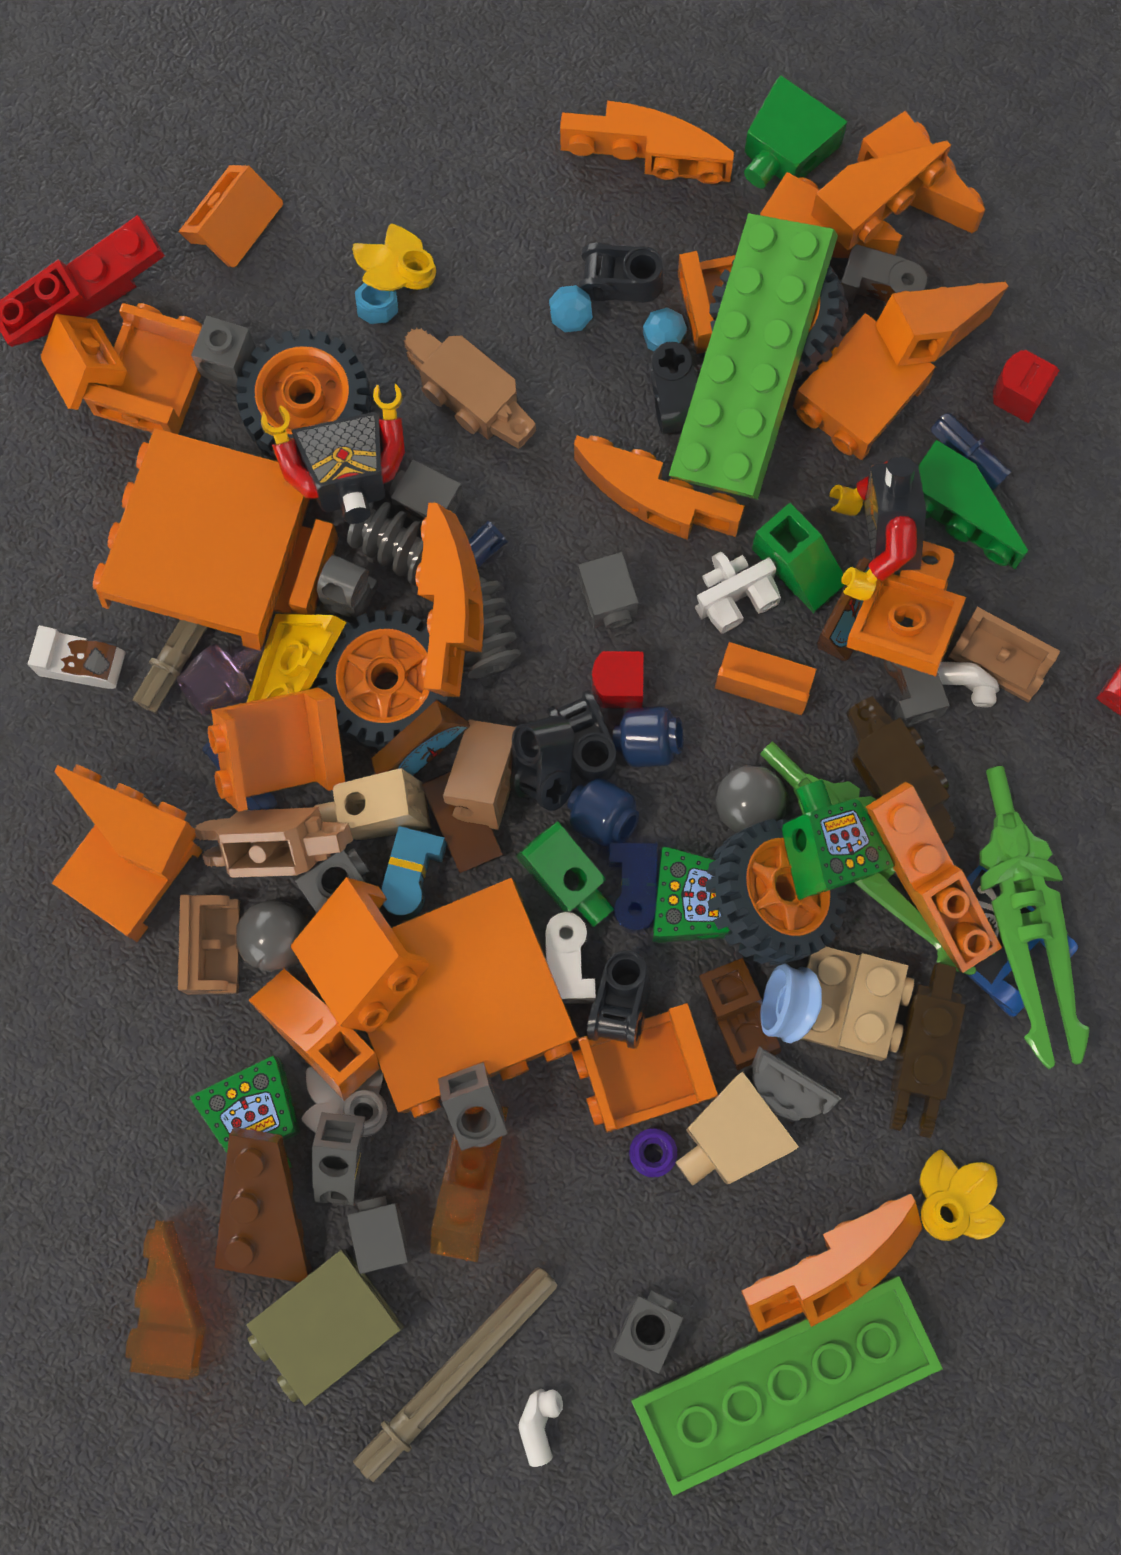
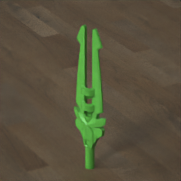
[760,741,996,975]
[980,766,1089,1069]

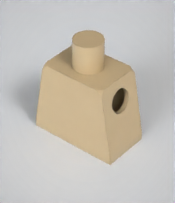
[314,768,431,840]
[675,1072,799,1186]

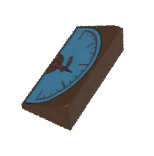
[817,557,871,661]
[371,700,470,776]

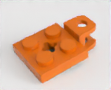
[846,541,966,676]

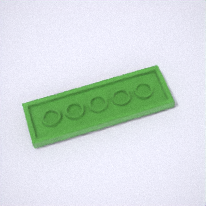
[669,213,838,499]
[631,1275,943,1496]

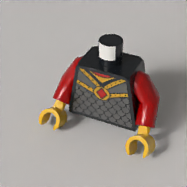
[261,384,405,524]
[829,456,926,600]

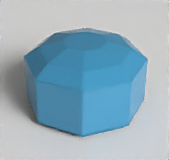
[355,283,398,324]
[549,285,592,333]
[643,308,687,351]

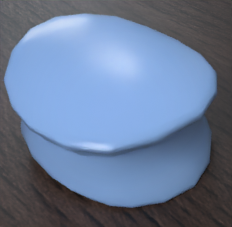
[760,963,822,1043]

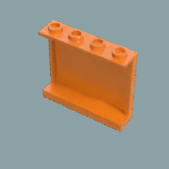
[93,428,311,651]
[367,878,580,1118]

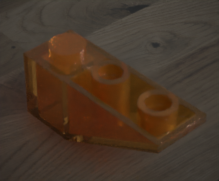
[430,1106,509,1262]
[126,1220,206,1380]

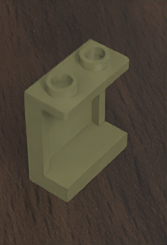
[246,1249,404,1406]

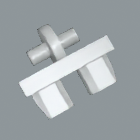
[695,552,781,634]

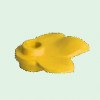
[352,223,436,291]
[919,1150,1005,1241]

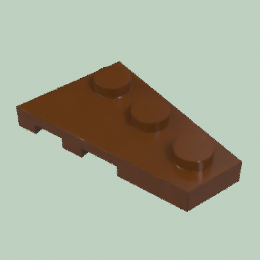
[215,1127,313,1283]

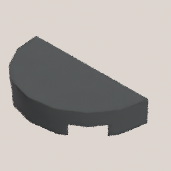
[752,1046,842,1121]

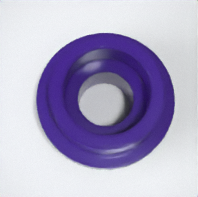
[629,1129,677,1178]

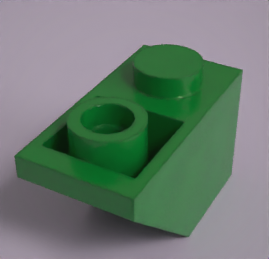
[752,503,846,614]

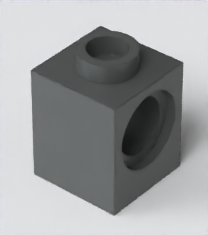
[191,316,256,388]
[389,460,463,525]
[578,552,638,629]
[293,848,369,913]
[438,1062,508,1151]
[347,1196,412,1274]
[613,1290,683,1374]

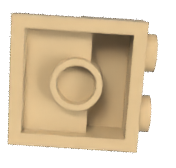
[801,946,914,1061]

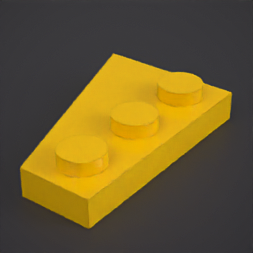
[247,614,347,702]

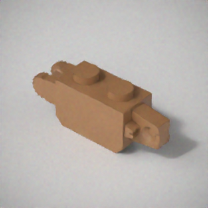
[404,328,536,449]
[194,807,353,877]

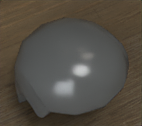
[714,765,789,833]
[236,900,310,972]

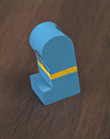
[381,826,447,920]

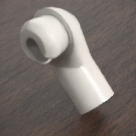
[938,662,1000,707]
[519,1389,563,1467]

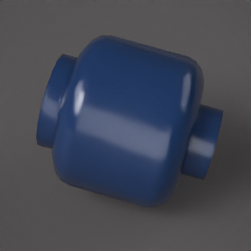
[613,707,684,767]
[567,778,639,847]

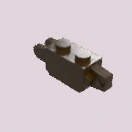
[846,696,956,845]
[889,963,965,1138]

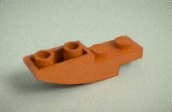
[560,100,734,184]
[574,435,744,540]
[415,503,484,697]
[866,782,1002,973]
[741,1194,923,1332]

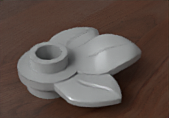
[302,1067,388,1137]

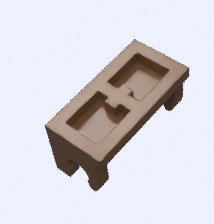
[947,607,1060,703]
[443,720,516,829]
[178,895,240,995]

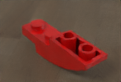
[0,215,165,347]

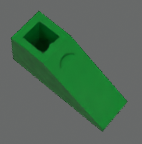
[919,440,1028,569]

